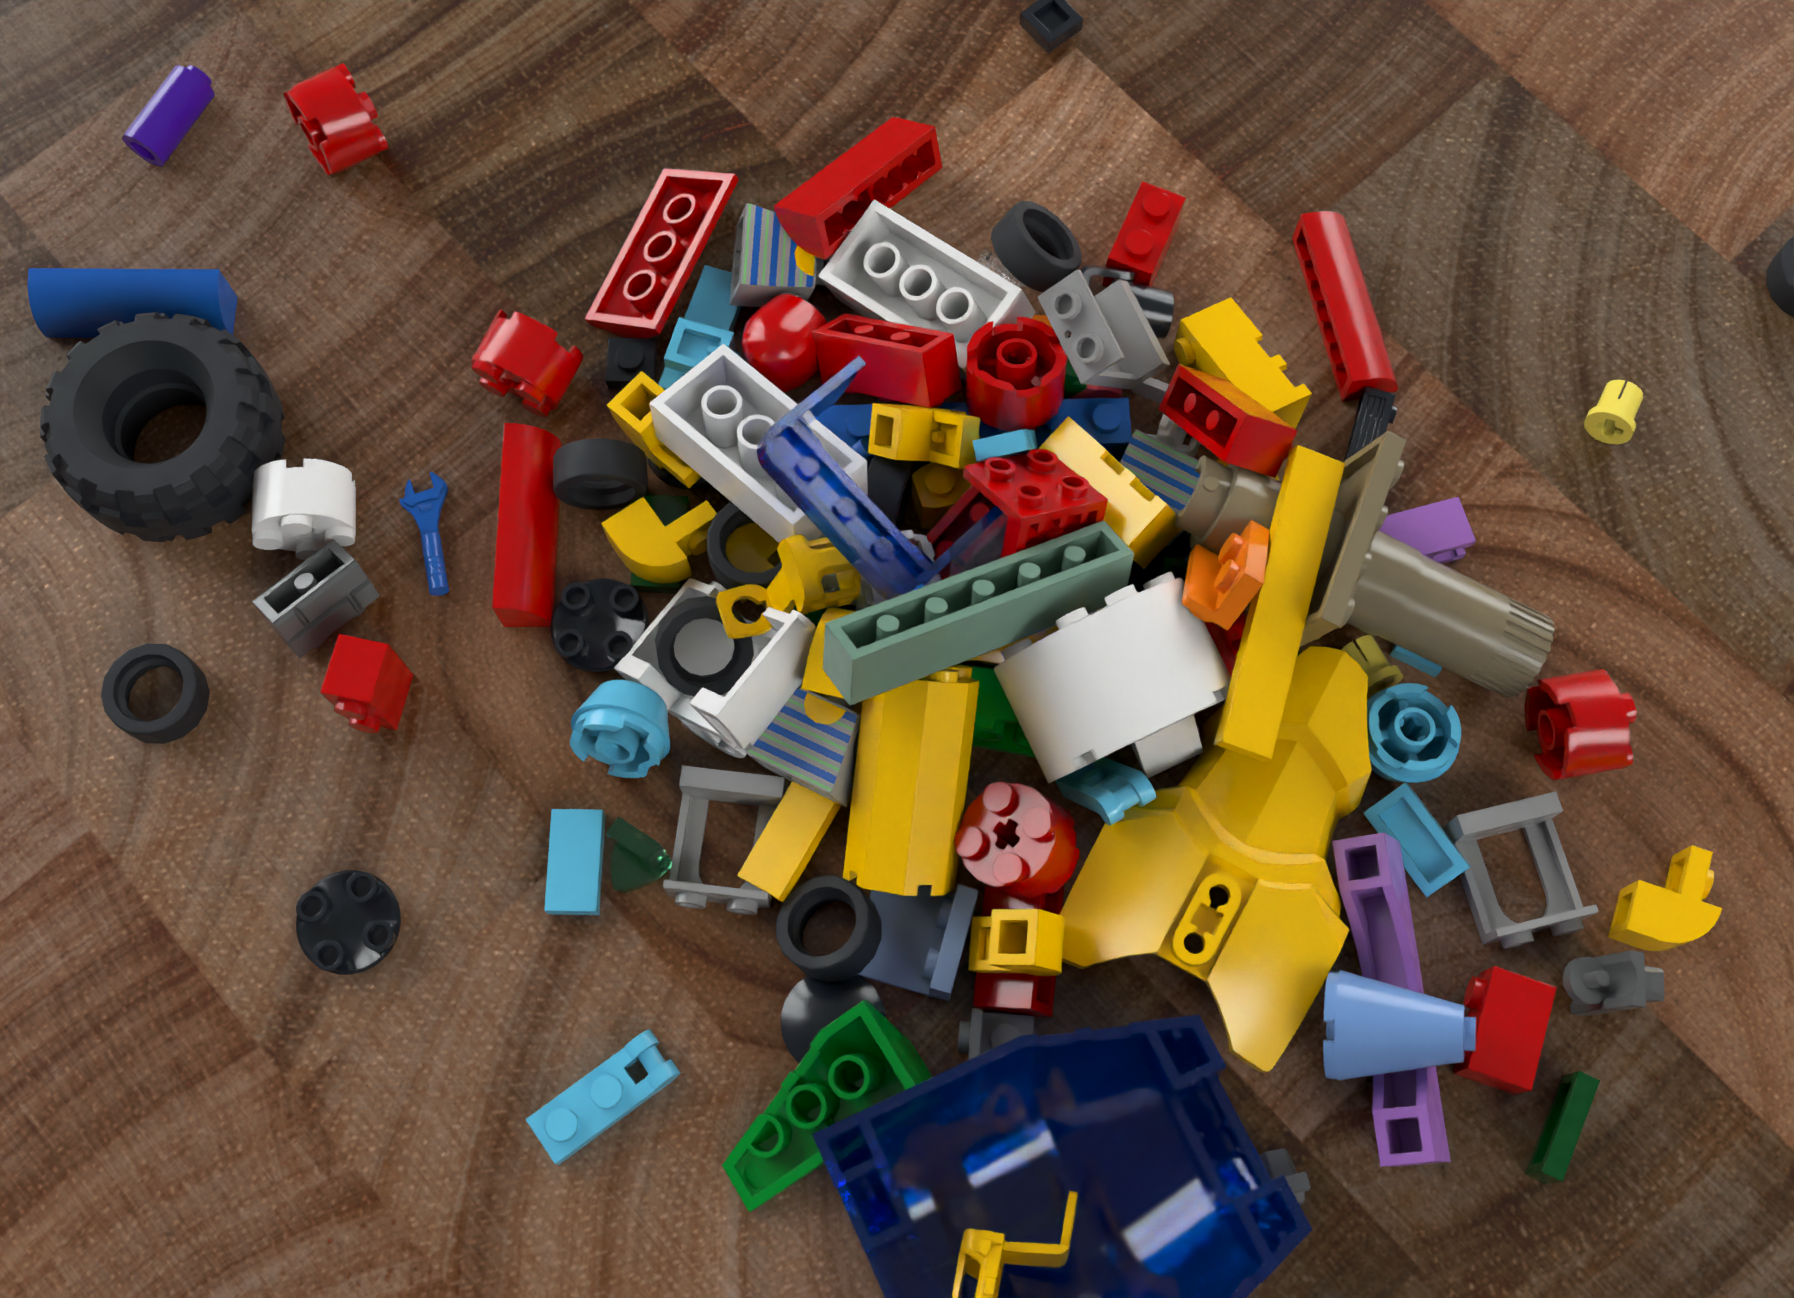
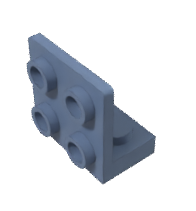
[856,884,979,1002]

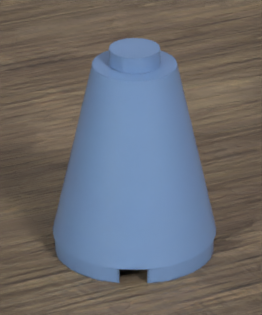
[1323,970,1476,1080]

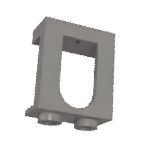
[1037,269,1170,390]
[663,765,787,915]
[1443,792,1599,949]

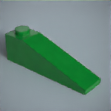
[722,1000,940,1212]

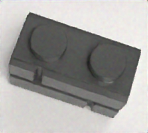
[252,540,380,658]

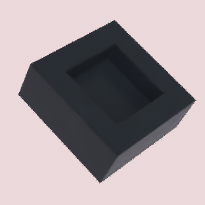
[1019,0,1083,53]
[606,338,658,389]

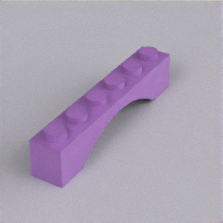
[1332,832,1451,1167]

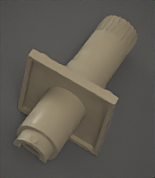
[1174,431,1554,698]

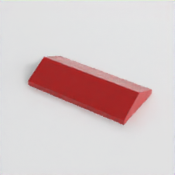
[585,168,739,339]

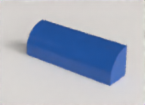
[28,268,238,338]

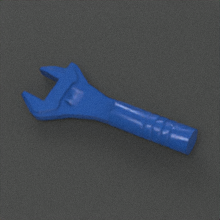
[399,472,449,596]

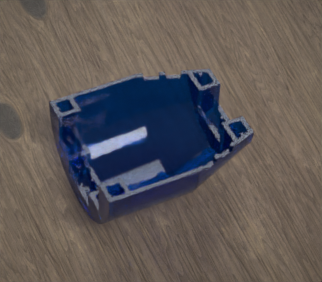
[812,1015,1313,1298]

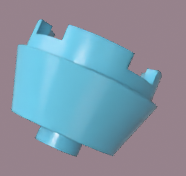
[570,680,670,778]
[1367,683,1461,783]

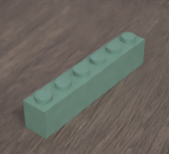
[823,521,1134,706]

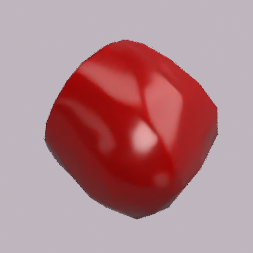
[742,294,827,393]

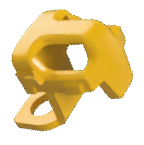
[716,534,862,639]
[952,1191,1078,1298]

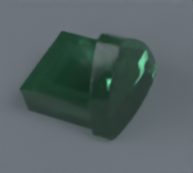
[606,816,672,893]

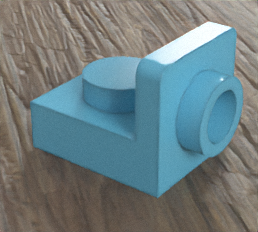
[664,317,741,373]

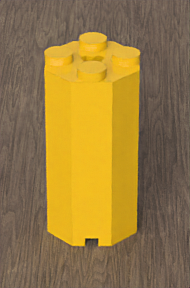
[843,665,979,896]

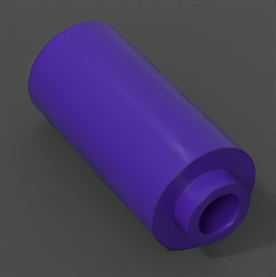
[122,65,215,167]

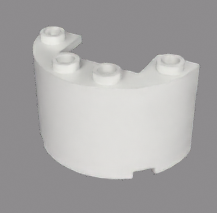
[993,572,1231,783]
[614,578,816,758]

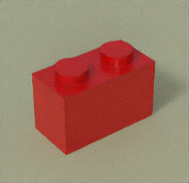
[1102,181,1186,287]
[320,634,414,733]
[1453,966,1557,1095]

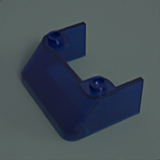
[757,356,1003,600]

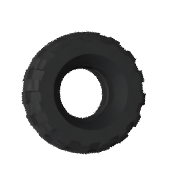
[40,312,286,543]

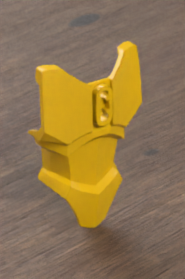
[1060,646,1372,1073]

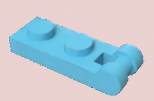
[1055,757,1156,826]
[525,1029,681,1165]

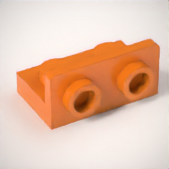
[1182,520,1270,630]

